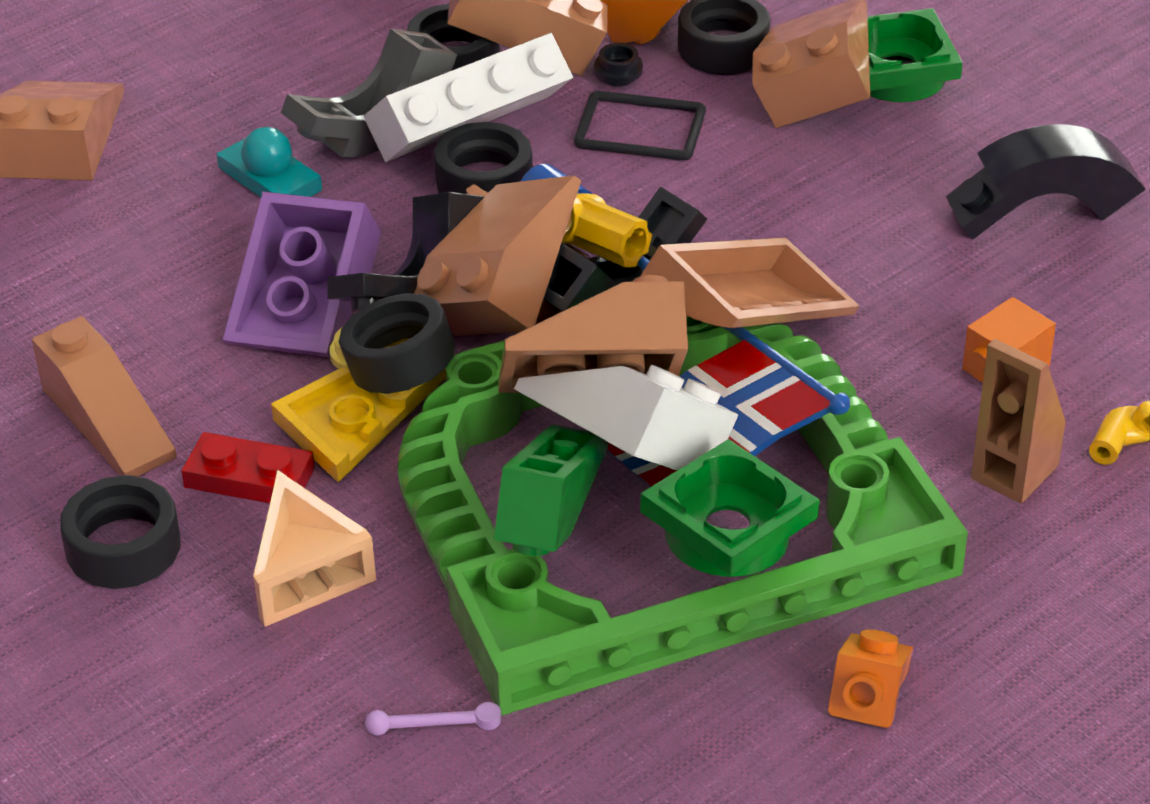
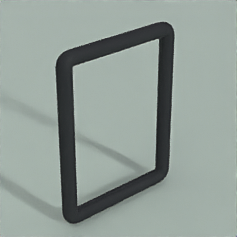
[574,91,706,160]

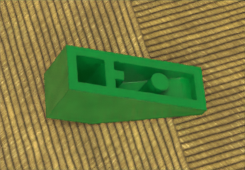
[494,424,609,556]

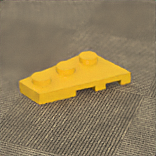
[271,338,446,482]

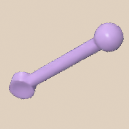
[365,702,501,736]

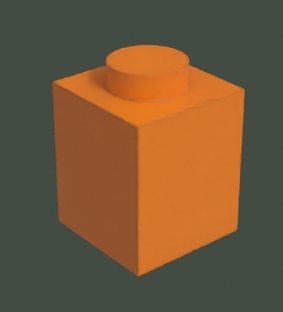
[962,296,1056,382]

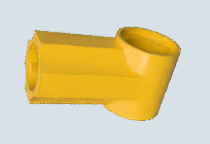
[562,193,652,267]

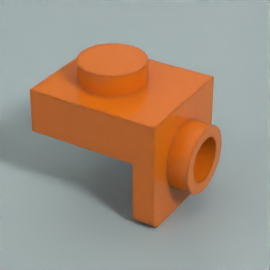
[828,629,914,728]

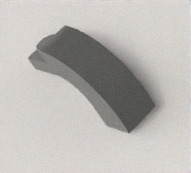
[281,29,457,157]

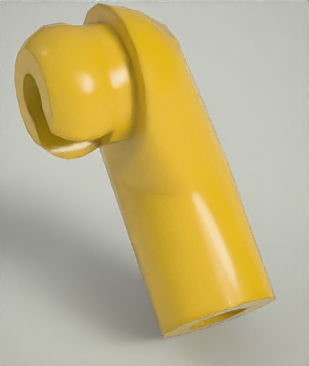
[1089,401,1150,465]

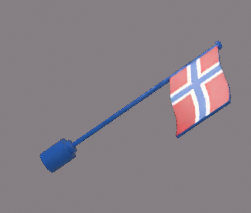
[520,164,850,487]

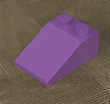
[223,192,381,358]

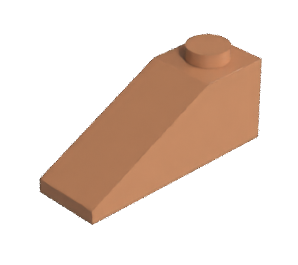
[31,316,177,477]
[971,338,1066,504]

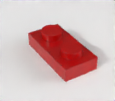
[181,432,315,504]

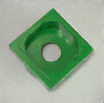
[868,8,963,102]
[640,439,819,577]

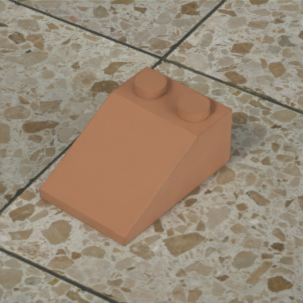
[753,0,870,128]
[0,80,125,181]
[414,175,581,336]
[498,275,688,393]

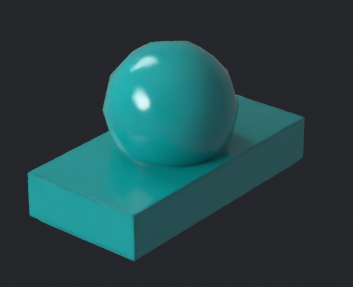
[216,126,322,197]

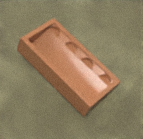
[640,237,860,328]

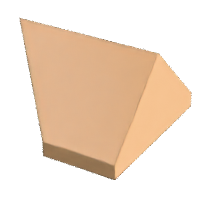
[253,471,376,627]

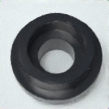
[594,43,643,87]

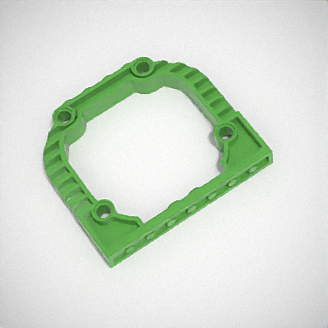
[398,316,968,716]

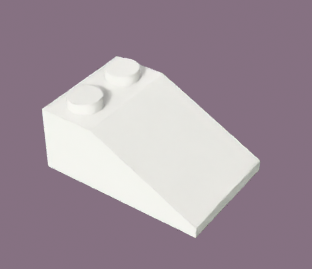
[514,365,738,470]

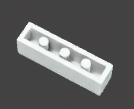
[363,33,573,162]

